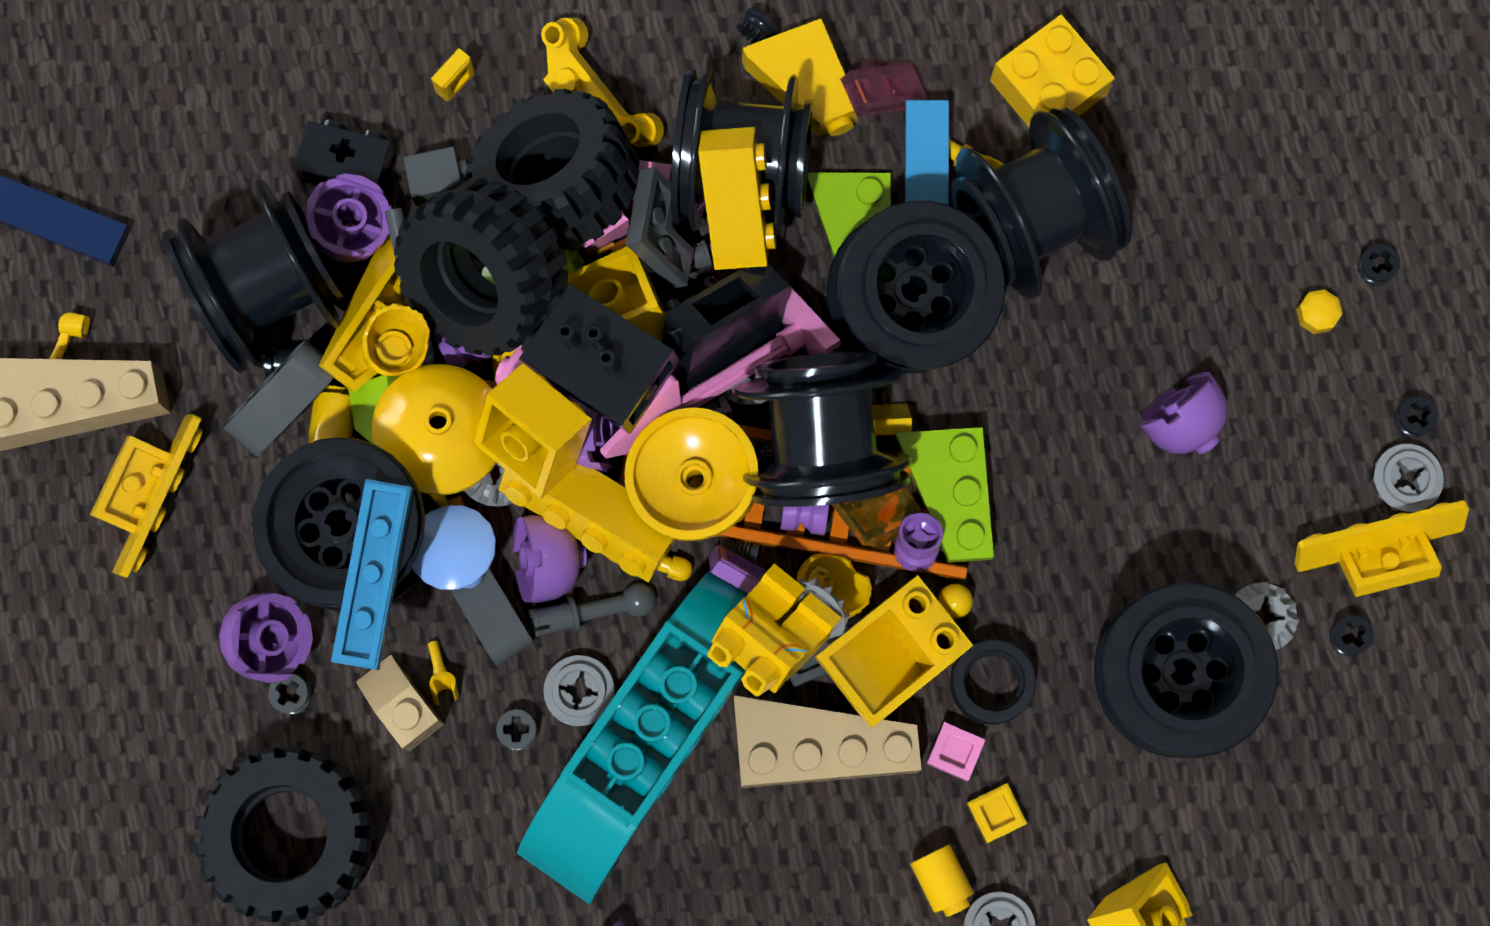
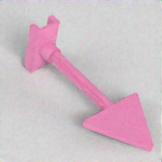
[600,287,841,458]

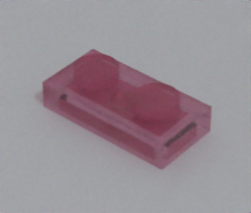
[840,62,928,117]

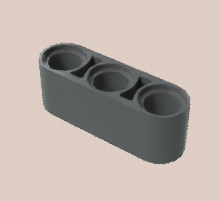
[222,339,334,457]
[450,568,534,666]

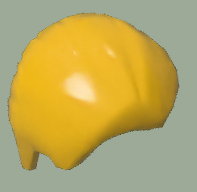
[361,303,430,376]
[796,553,872,618]

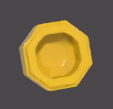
[1296,290,1342,334]

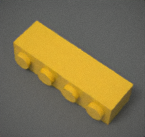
[498,464,676,583]

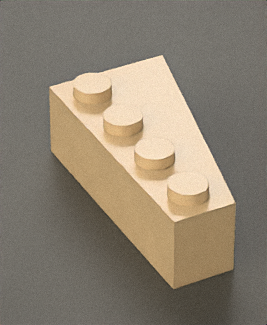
[0,358,171,451]
[734,696,922,788]

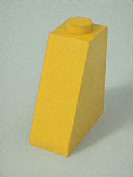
[742,19,859,137]

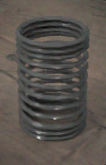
[719,536,760,565]

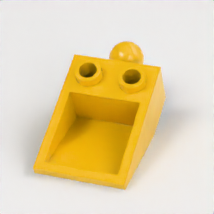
[815,575,973,729]

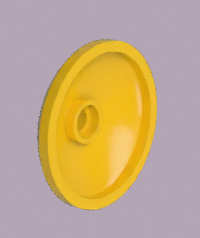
[372,364,497,495]
[624,408,759,541]

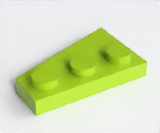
[807,172,891,300]
[894,427,994,563]

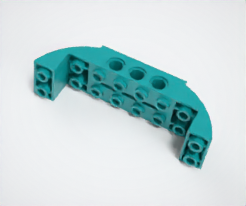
[517,570,788,905]

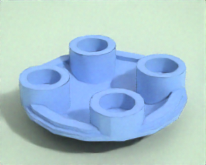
[412,505,496,590]

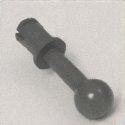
[529,582,657,638]

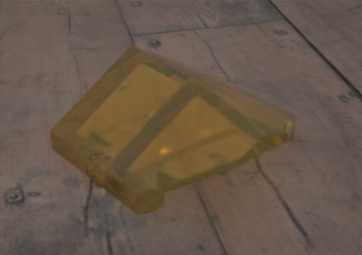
[831,487,926,548]

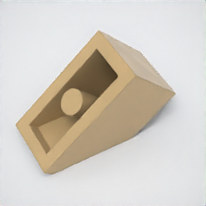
[356,655,444,752]

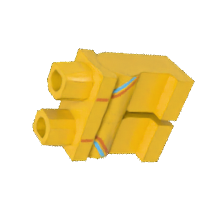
[707,563,842,696]

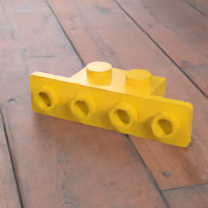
[90,414,202,578]
[1294,500,1469,597]

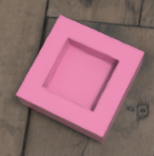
[926,722,985,782]

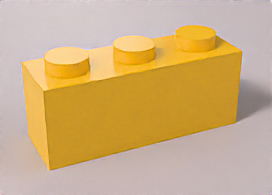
[698,127,776,270]

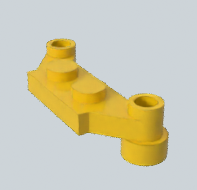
[541,18,664,148]

